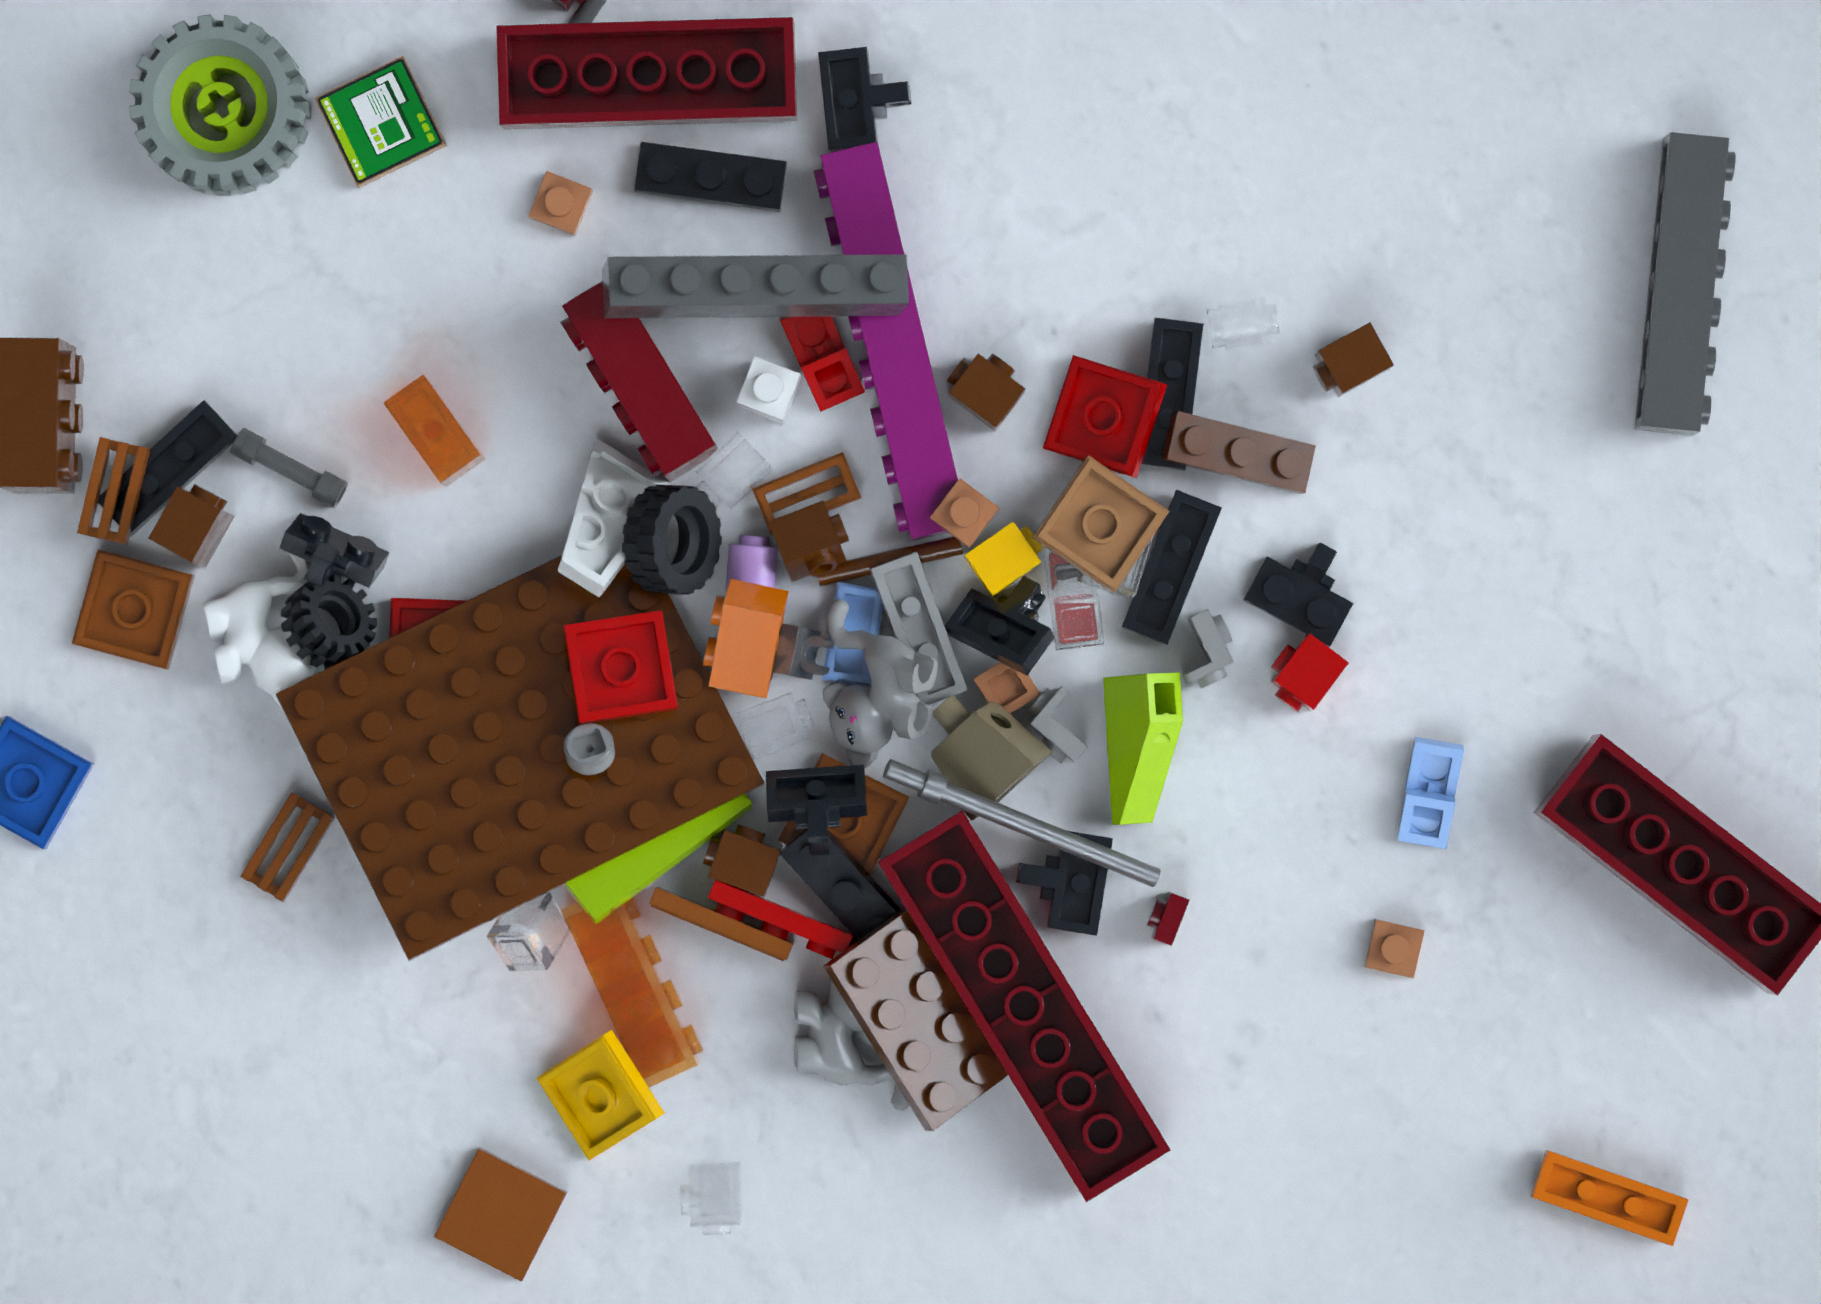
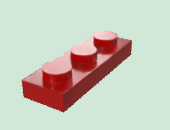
[708,880,853,959]

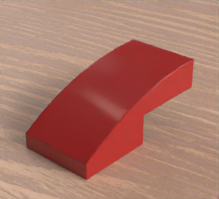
[779,316,865,412]

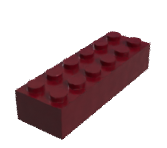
[496,17,798,130]
[1533,734,1821,996]

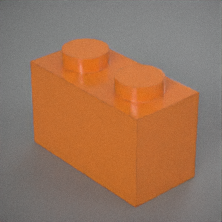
[703,579,789,698]

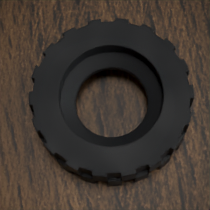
[622,484,722,595]

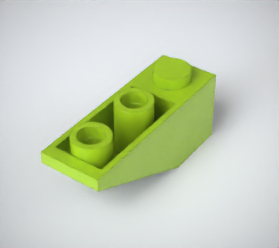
[1103,672,1183,825]

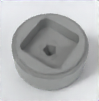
[564,723,615,775]

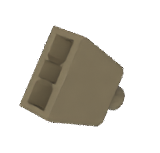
[931,695,1053,821]

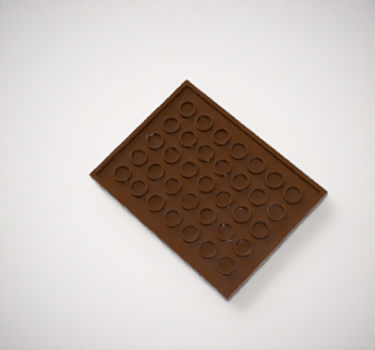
[276,555,765,962]

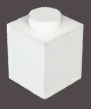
[737,356,802,424]

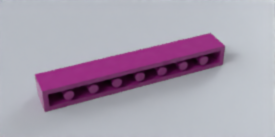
[813,142,958,541]

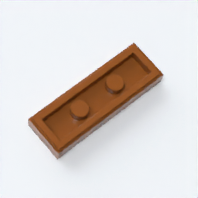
[649,887,794,961]

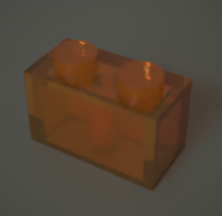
[383,374,486,487]

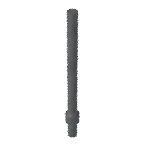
[883,759,1161,887]

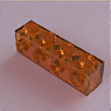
[561,897,704,1088]

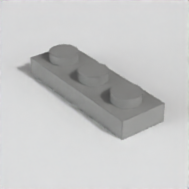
[869,552,968,705]

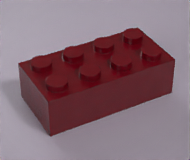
[560,281,720,482]

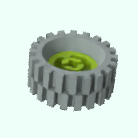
[129,14,311,196]

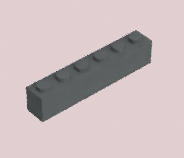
[1634,132,1736,436]
[602,255,909,318]

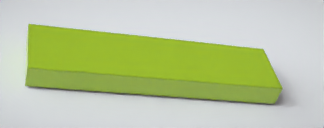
[565,795,752,924]

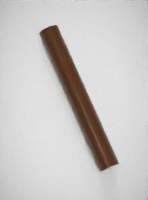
[818,537,963,586]

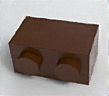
[148,484,235,567]

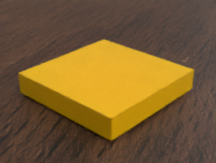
[536,1029,665,1161]

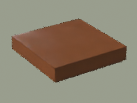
[72,549,195,670]
[778,753,910,875]
[434,1148,567,1282]

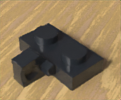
[818,47,912,152]
[279,513,390,588]
[1243,542,1354,647]
[944,575,1055,676]
[766,765,867,856]
[1016,831,1113,936]

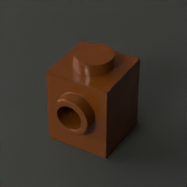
[1312,322,1394,398]
[947,353,1026,432]
[768,501,849,582]
[703,824,781,897]

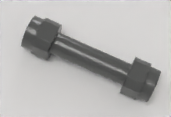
[230,428,348,508]

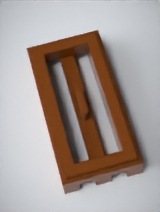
[77,437,151,545]
[752,452,861,535]
[240,792,335,902]

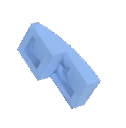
[1397,737,1464,849]

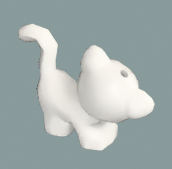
[203,553,318,708]

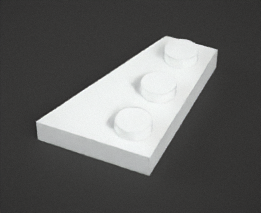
[558,438,671,597]

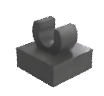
[773,624,835,680]

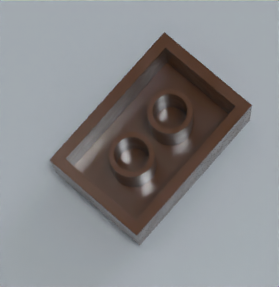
[0,338,84,494]

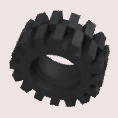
[280,573,378,670]

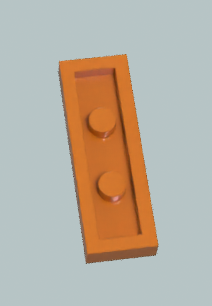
[1530,1150,1689,1246]

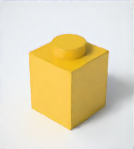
[964,522,1043,598]

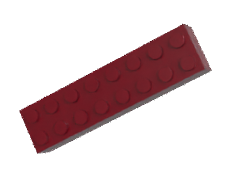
[878,810,1171,1202]

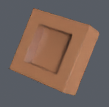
[528,171,593,236]
[930,478,999,548]
[973,662,1041,714]
[1364,919,1425,978]

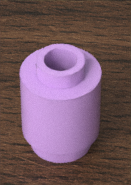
[725,535,778,591]

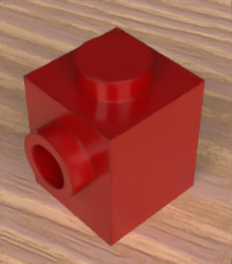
[1271,633,1349,712]

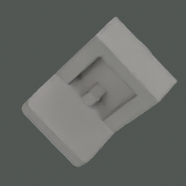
[1183,609,1234,689]
[1028,686,1088,763]

